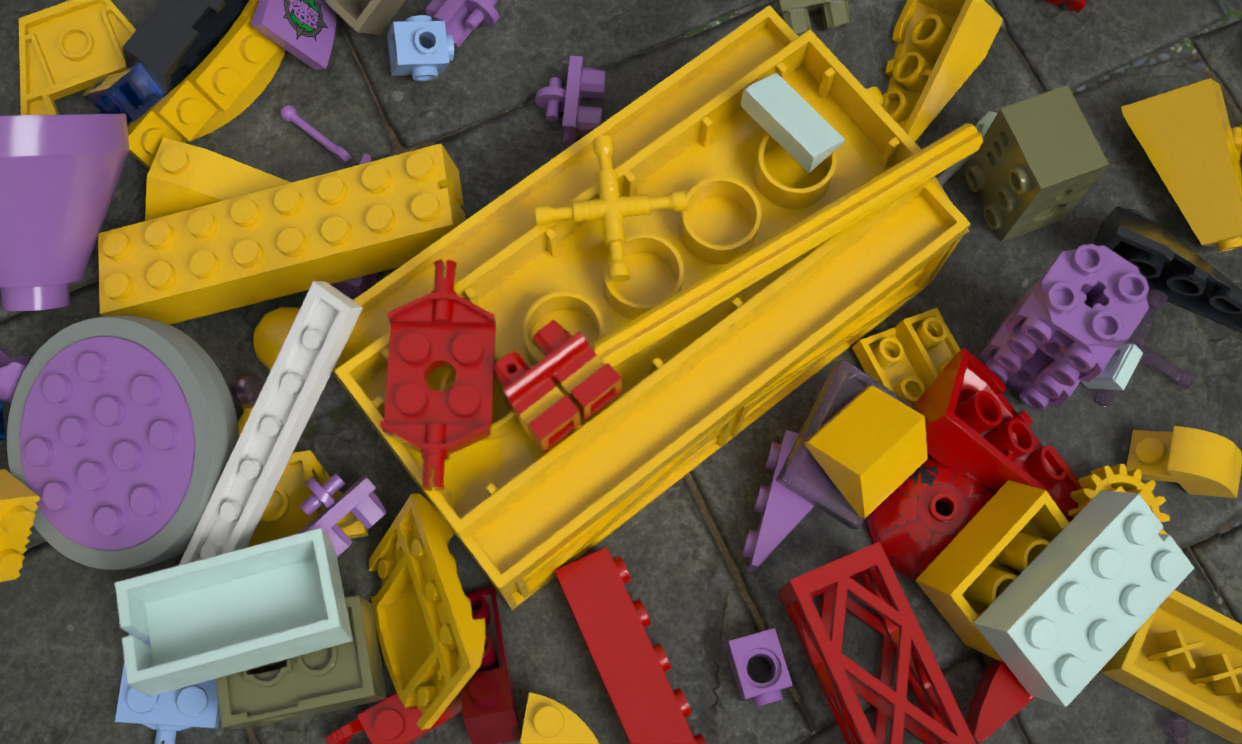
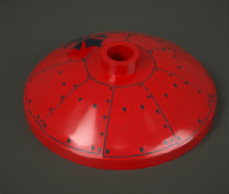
[866,453,998,580]

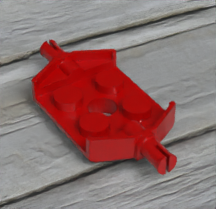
[380,259,496,491]

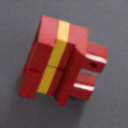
[493,320,622,453]

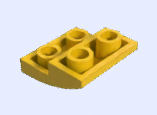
[852,308,960,409]

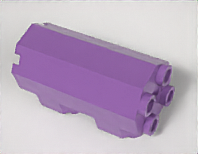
[980,244,1149,411]

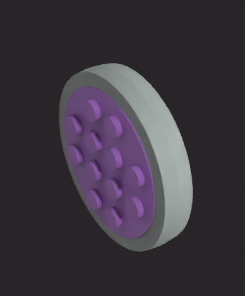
[7,315,239,570]

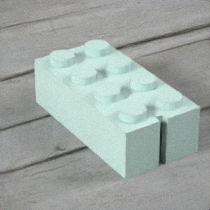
[974,490,1194,707]
[115,528,353,697]

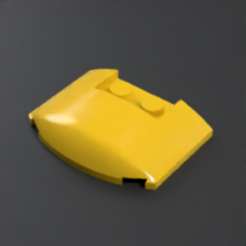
[369,494,485,730]

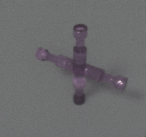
[1093,290,1196,408]

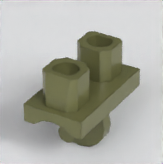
[772,0,850,37]

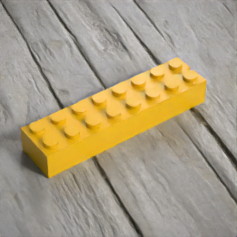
[98,143,466,325]

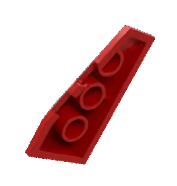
[914,348,1082,523]

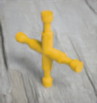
[535,135,687,282]

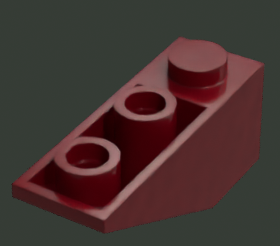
[460,587,521,744]

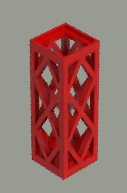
[778,542,976,744]

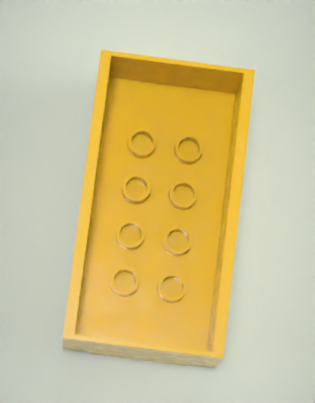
[332,5,971,610]

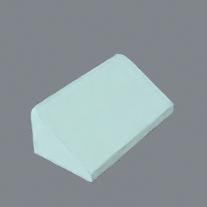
[740,73,845,173]

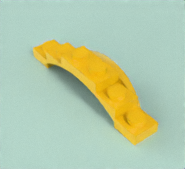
[128,0,286,170]

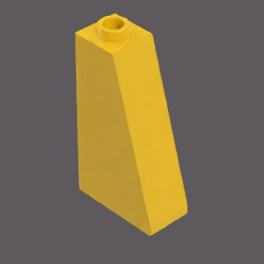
[1121,78,1242,253]

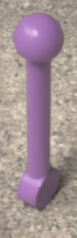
[280,105,351,164]

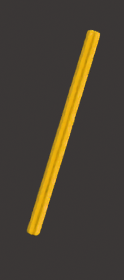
[591,124,983,367]

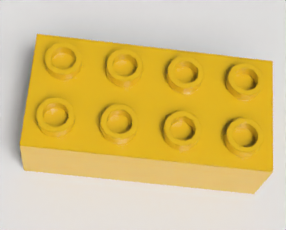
[1100,590,1242,744]

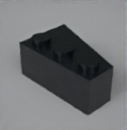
[122,0,249,99]

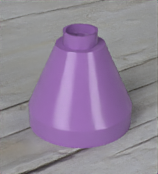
[0,114,129,311]

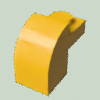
[1126,426,1242,498]

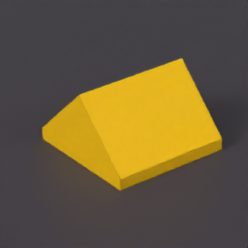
[804,385,928,519]

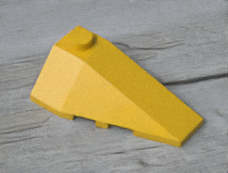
[145,137,292,221]

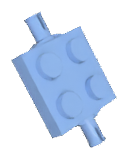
[115,634,220,744]

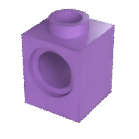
[724,628,793,707]

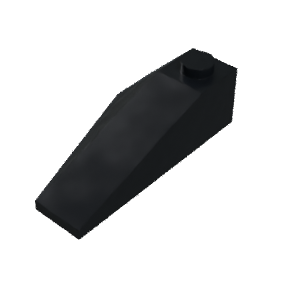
[1093,206,1242,333]

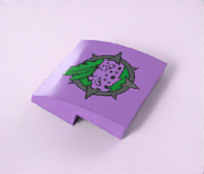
[250,0,336,70]

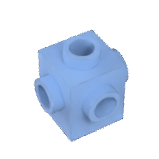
[387,15,454,81]

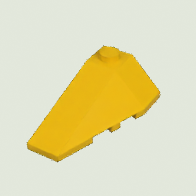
[882,0,1003,142]

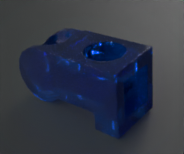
[83,63,166,122]

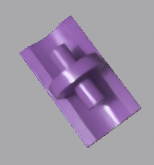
[426,0,499,48]
[535,56,606,145]
[299,474,386,557]

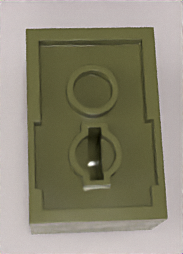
[965,85,1109,242]
[216,595,387,730]

